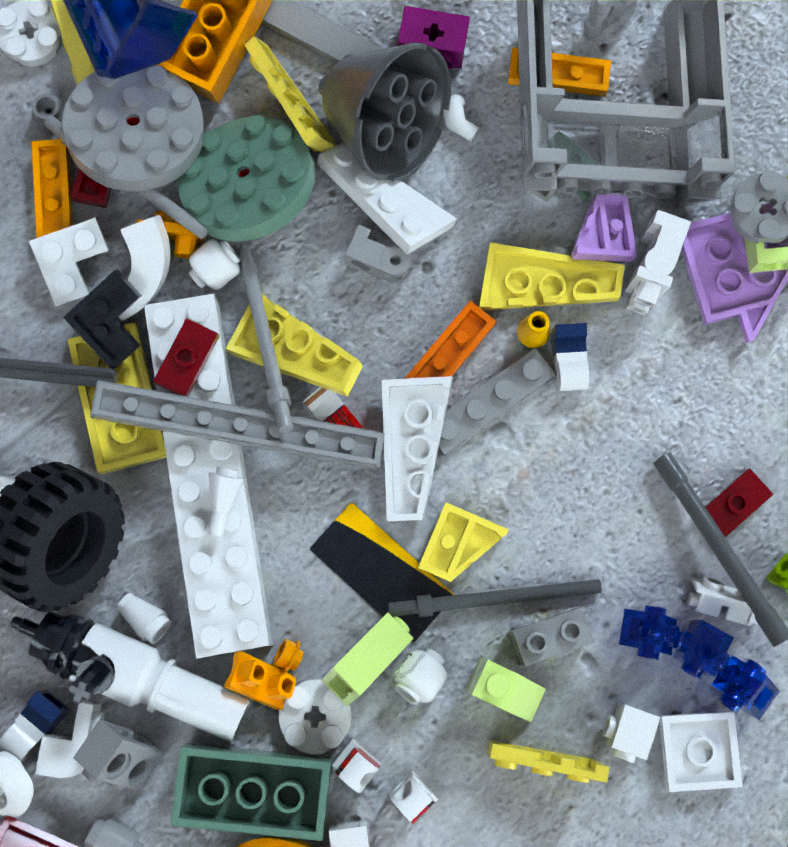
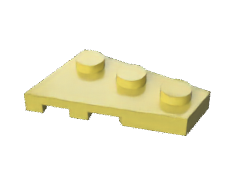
[487,740,610,783]

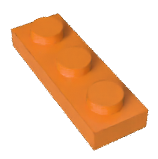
[404,300,497,379]

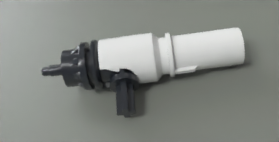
[10,611,251,743]

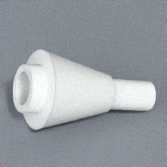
[208,466,245,536]

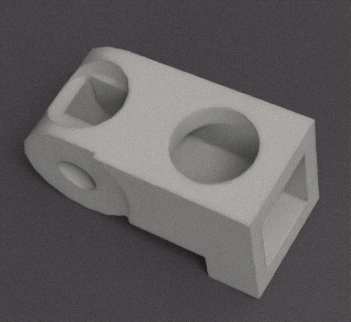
[345,224,410,283]

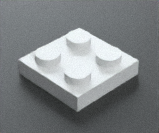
[659,711,742,792]

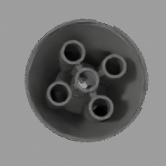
[318,43,451,182]

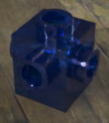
[619,605,680,660]
[673,619,734,679]
[712,655,780,720]

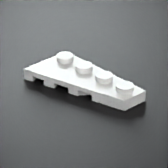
[317,142,457,255]
[381,376,453,521]

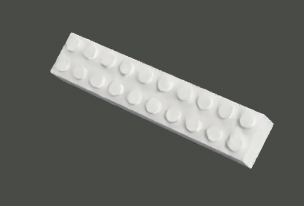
[144,294,273,659]

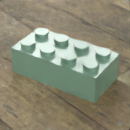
[170,743,332,841]

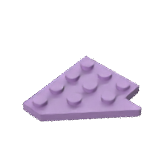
[681,203,788,344]

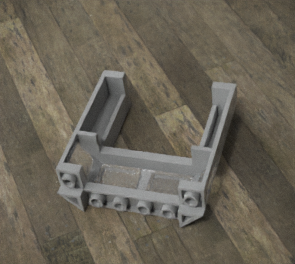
[517,0,735,209]

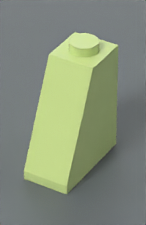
[322,613,414,706]
[465,658,546,722]

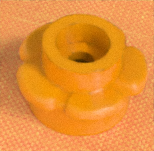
[273,638,304,673]

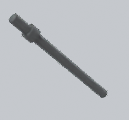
[388,579,602,617]

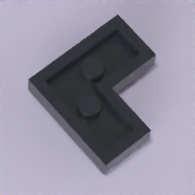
[63,269,142,370]

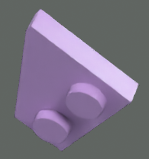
[571,194,637,263]

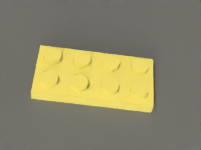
[67,322,167,475]

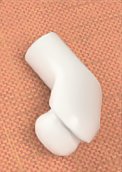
[443,94,480,142]

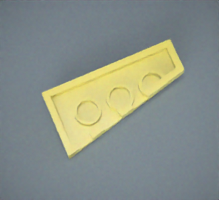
[479,242,625,311]

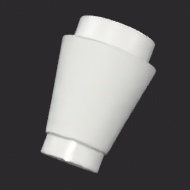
[117,593,171,644]

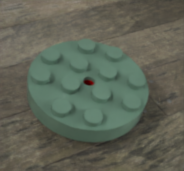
[178,115,315,242]

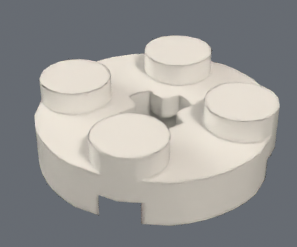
[0,0,63,67]
[279,679,352,754]

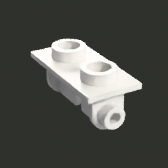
[687,576,758,626]

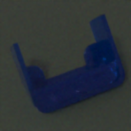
[63,0,197,79]

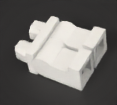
[624,210,691,315]

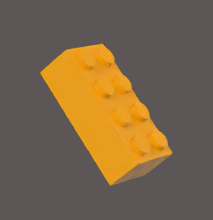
[151,0,273,104]

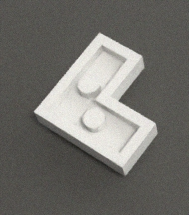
[29,218,109,306]

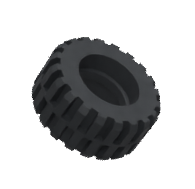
[0,462,125,612]

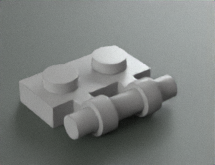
[584,0,638,39]

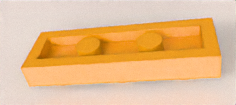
[508,48,611,97]
[31,139,73,238]

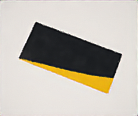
[310,503,454,642]

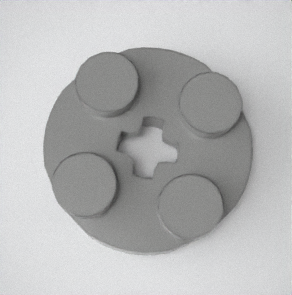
[730,170,788,244]

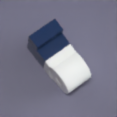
[551,323,589,391]
[0,690,70,763]

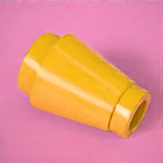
[517,311,551,348]

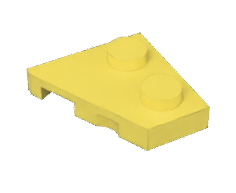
[418,502,509,582]

